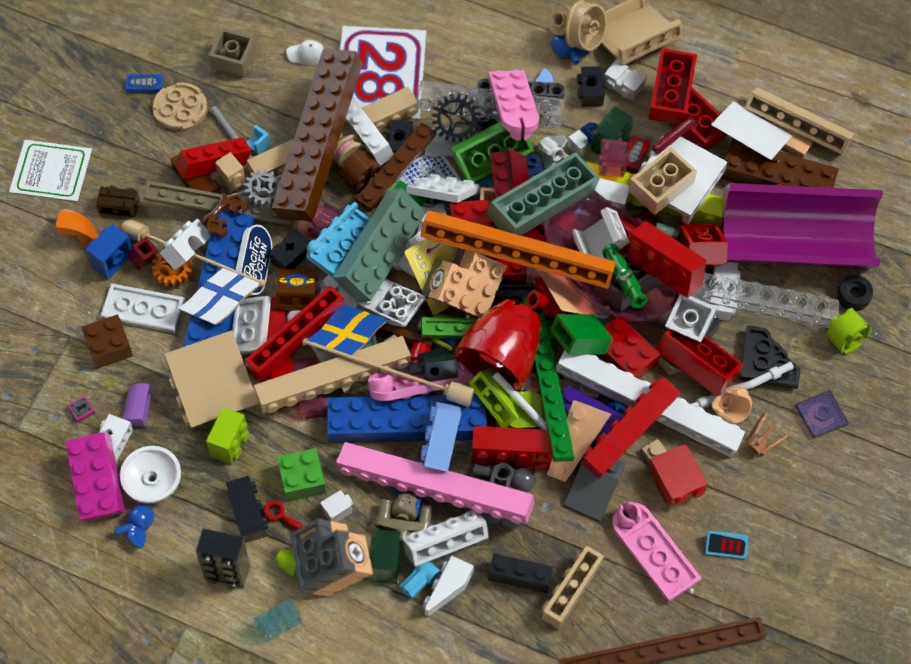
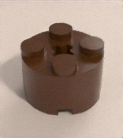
[338,149,380,193]

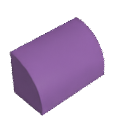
[123,383,152,428]

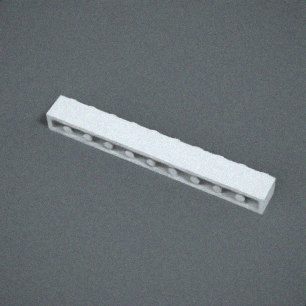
[556,350,745,457]

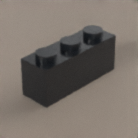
[226,476,269,543]
[488,553,553,594]

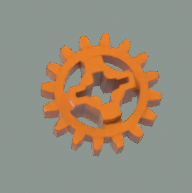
[151,254,193,288]

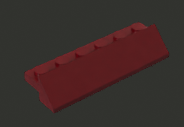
[490,148,538,240]

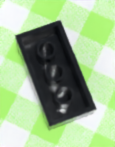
[196,528,250,589]

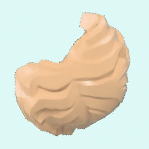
[712,386,753,425]

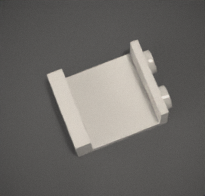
[572,207,630,259]

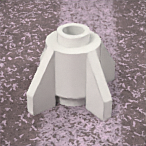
[538,135,569,169]

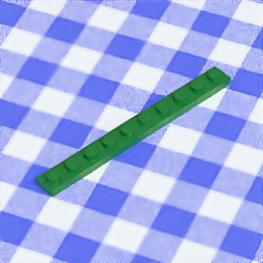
[521,297,575,462]

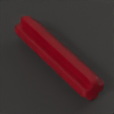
[652,116,696,154]

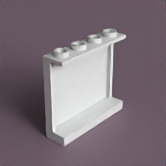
[633,131,727,224]

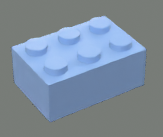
[420,402,461,472]

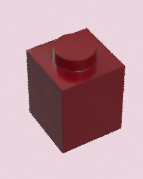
[127,237,158,270]

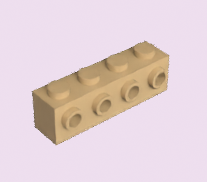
[541,545,604,629]

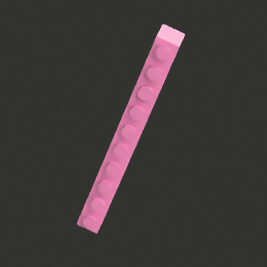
[336,442,535,525]

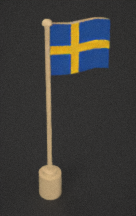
[302,305,475,407]

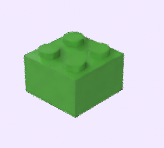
[277,448,326,502]

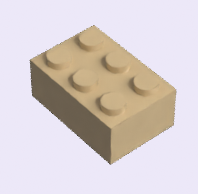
[628,147,697,215]

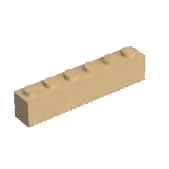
[745,87,855,155]

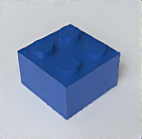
[86,224,132,280]

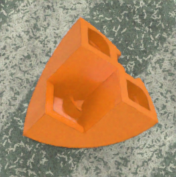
[56,209,99,247]

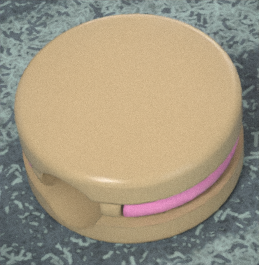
[333,135,367,168]

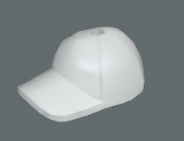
[287,40,324,66]

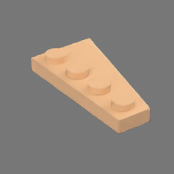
[547,400,611,482]

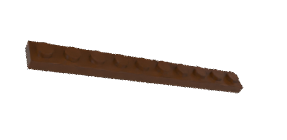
[559,617,766,664]

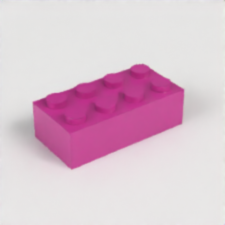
[65,432,125,522]

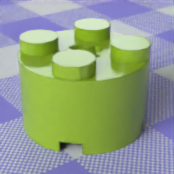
[826,308,872,354]

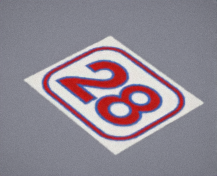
[340,26,426,119]

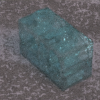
[254,598,302,643]

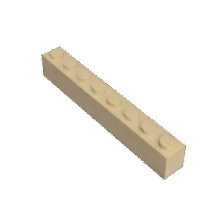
[254,336,411,413]

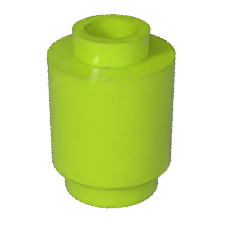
[275,549,297,578]

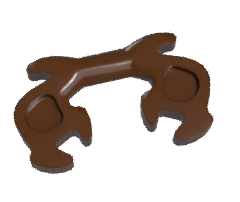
[203,193,248,239]

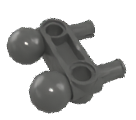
[462,463,535,529]

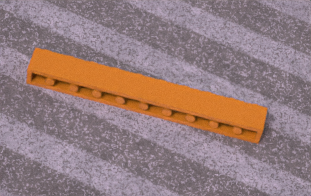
[420,210,615,289]

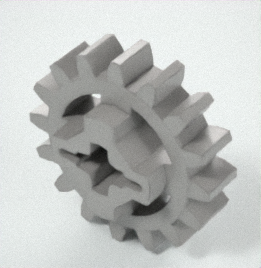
[243,169,280,209]

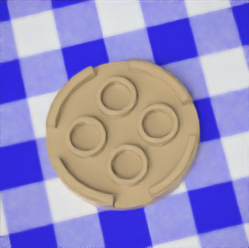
[153,82,208,131]

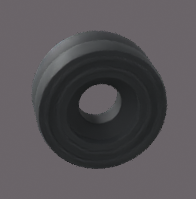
[837,275,873,311]

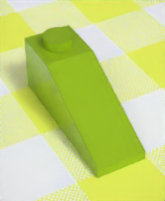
[468,367,518,428]

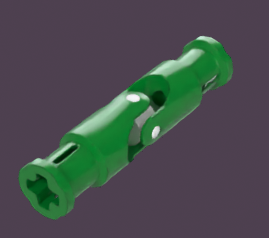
[602,244,648,308]

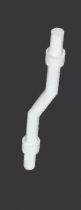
[690,362,794,409]

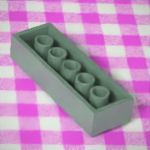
[487,152,600,236]
[333,188,426,302]

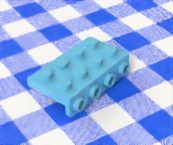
[306,202,370,278]

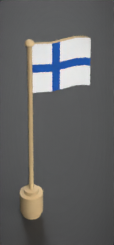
[121,220,266,325]

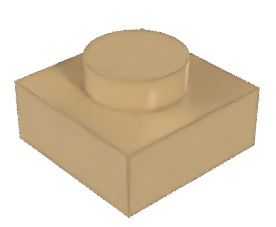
[641,439,667,461]

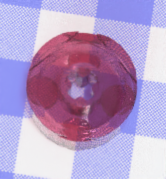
[598,139,628,178]
[307,203,342,240]

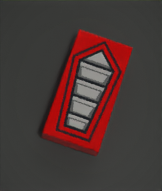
[620,135,651,173]

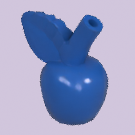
[550,35,591,65]
[114,504,155,549]

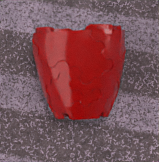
[454,299,541,391]

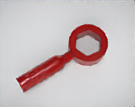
[264,501,304,530]

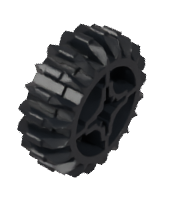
[432,93,481,143]

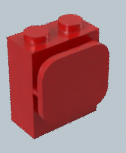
[648,444,708,506]

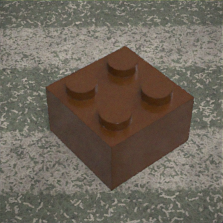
[81,314,133,369]

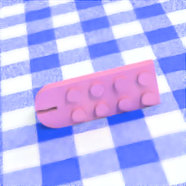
[488,70,539,141]
[368,362,473,401]
[612,501,702,603]

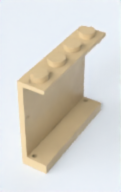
[601,0,683,65]
[162,330,259,430]

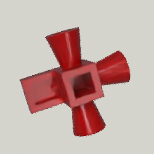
[526,278,573,320]

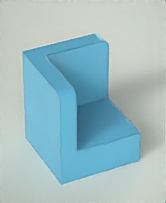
[246,125,270,156]

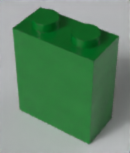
[550,314,613,355]

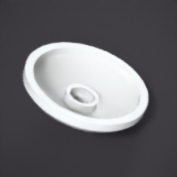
[120,446,181,503]

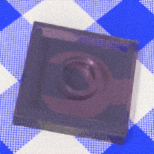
[795,390,849,439]

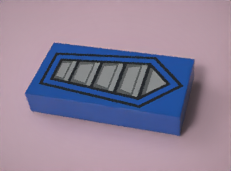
[126,74,163,93]

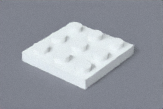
[406,174,480,203]

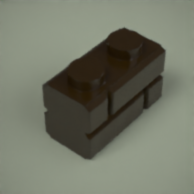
[96,185,139,217]

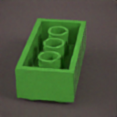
[449,121,534,182]

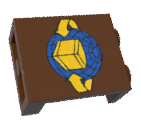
[275,269,318,310]

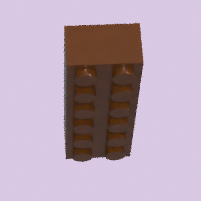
[720,138,839,188]

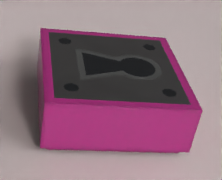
[68,396,95,422]

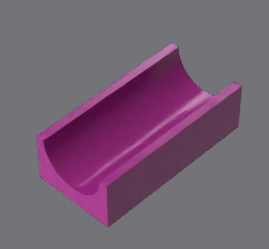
[722,183,883,269]

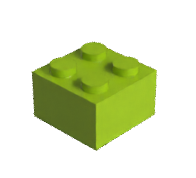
[206,407,249,465]

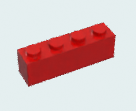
[175,137,252,179]

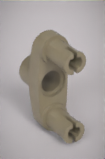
[375,500,432,546]

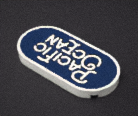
[236,225,272,296]

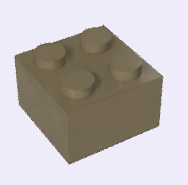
[209,28,257,77]

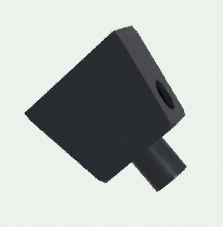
[409,347,458,381]

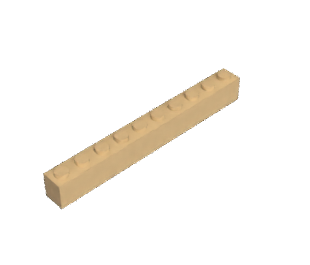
[247,87,419,177]

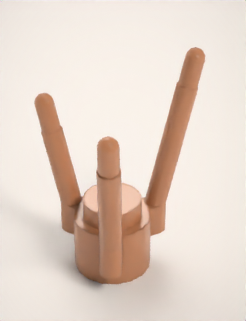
[747,412,789,456]

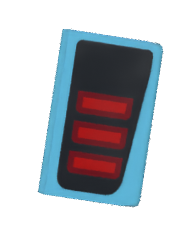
[705,531,748,559]

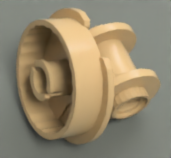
[548,0,607,51]

